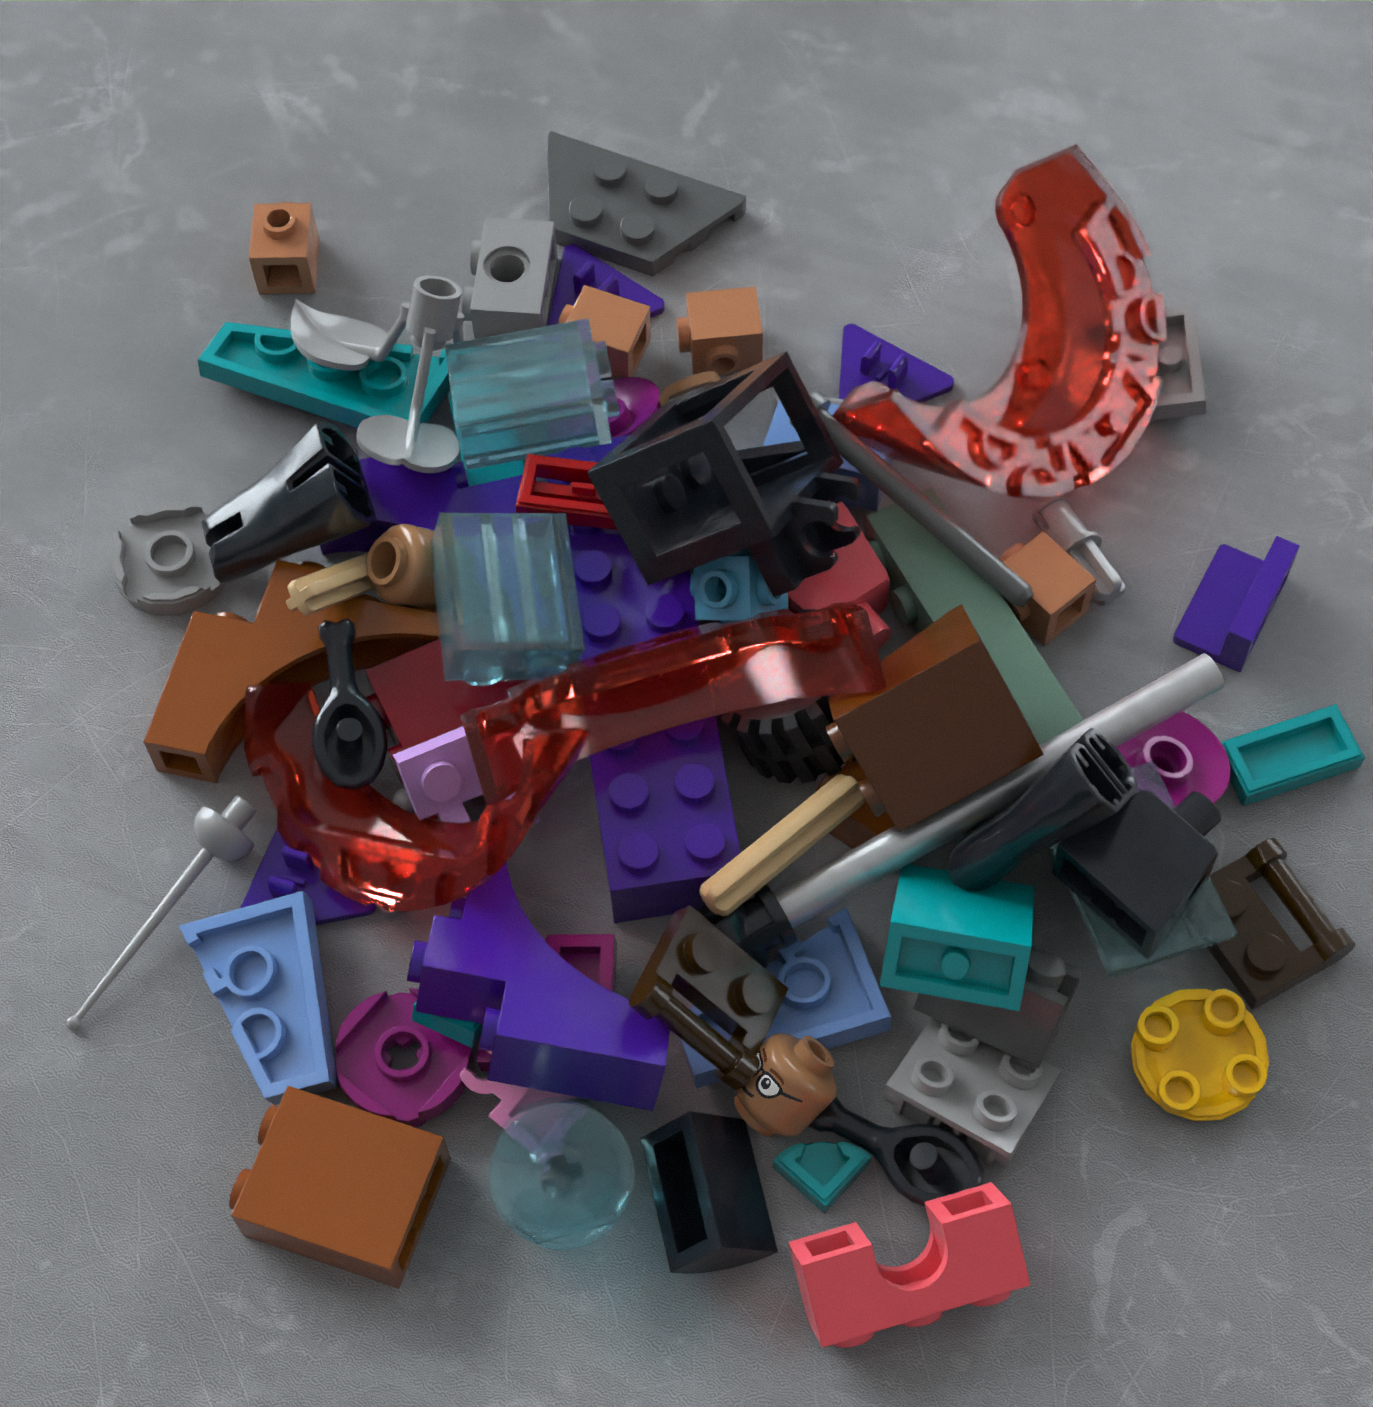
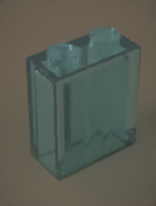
[445,318,620,470]
[431,513,585,686]

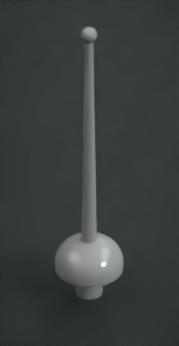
[66,795,257,1031]

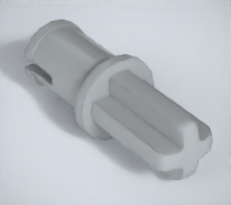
[1032,494,1125,606]

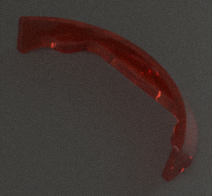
[460,602,886,806]
[244,681,589,911]

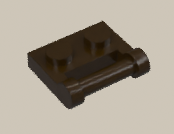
[1185,837,1356,1010]
[629,906,789,1090]

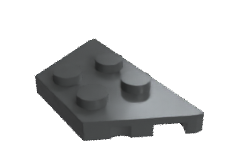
[547,131,746,277]

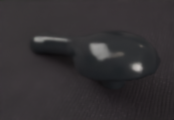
[312,618,388,791]
[808,1097,984,1207]

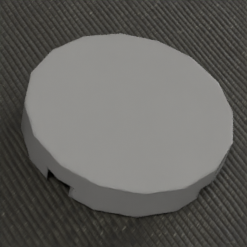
[108,502,226,615]

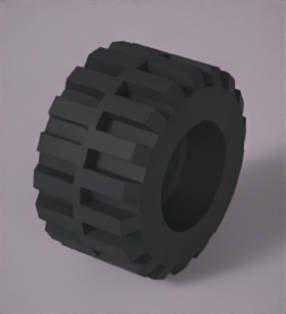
[713,609,878,784]

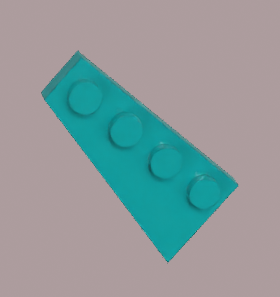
[197,322,463,428]

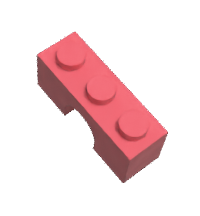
[788,1182,1031,1348]

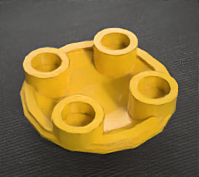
[1130,989,1269,1121]

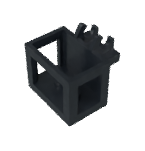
[587,351,861,597]

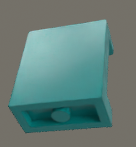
[880,864,1035,1011]

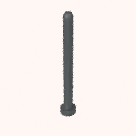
[790,391,1034,607]

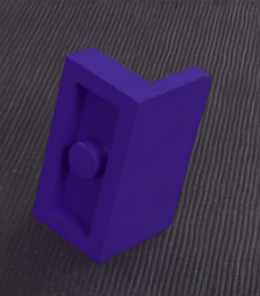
[1173,536,1300,673]

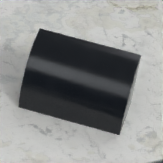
[640,1111,778,1274]

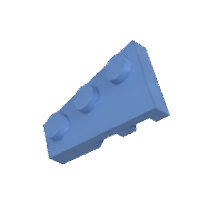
[179,891,339,1105]
[678,907,891,1089]

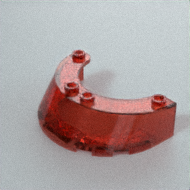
[832,144,1167,499]

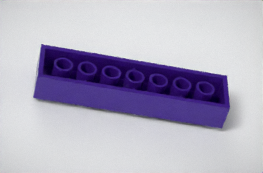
[542,435,741,923]

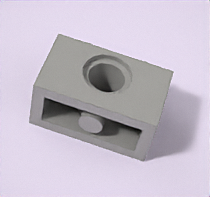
[462,217,558,345]

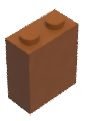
[229,1086,451,1289]

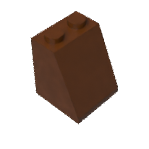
[825,604,1044,832]

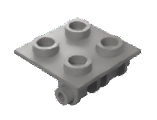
[884,1018,1062,1167]

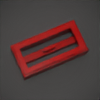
[515,454,618,530]

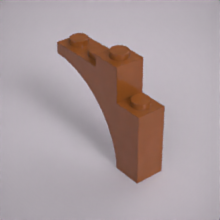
[143,560,453,783]

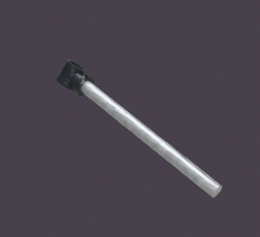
[696,653,1225,968]

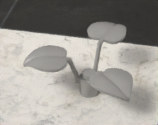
[290,275,562,473]

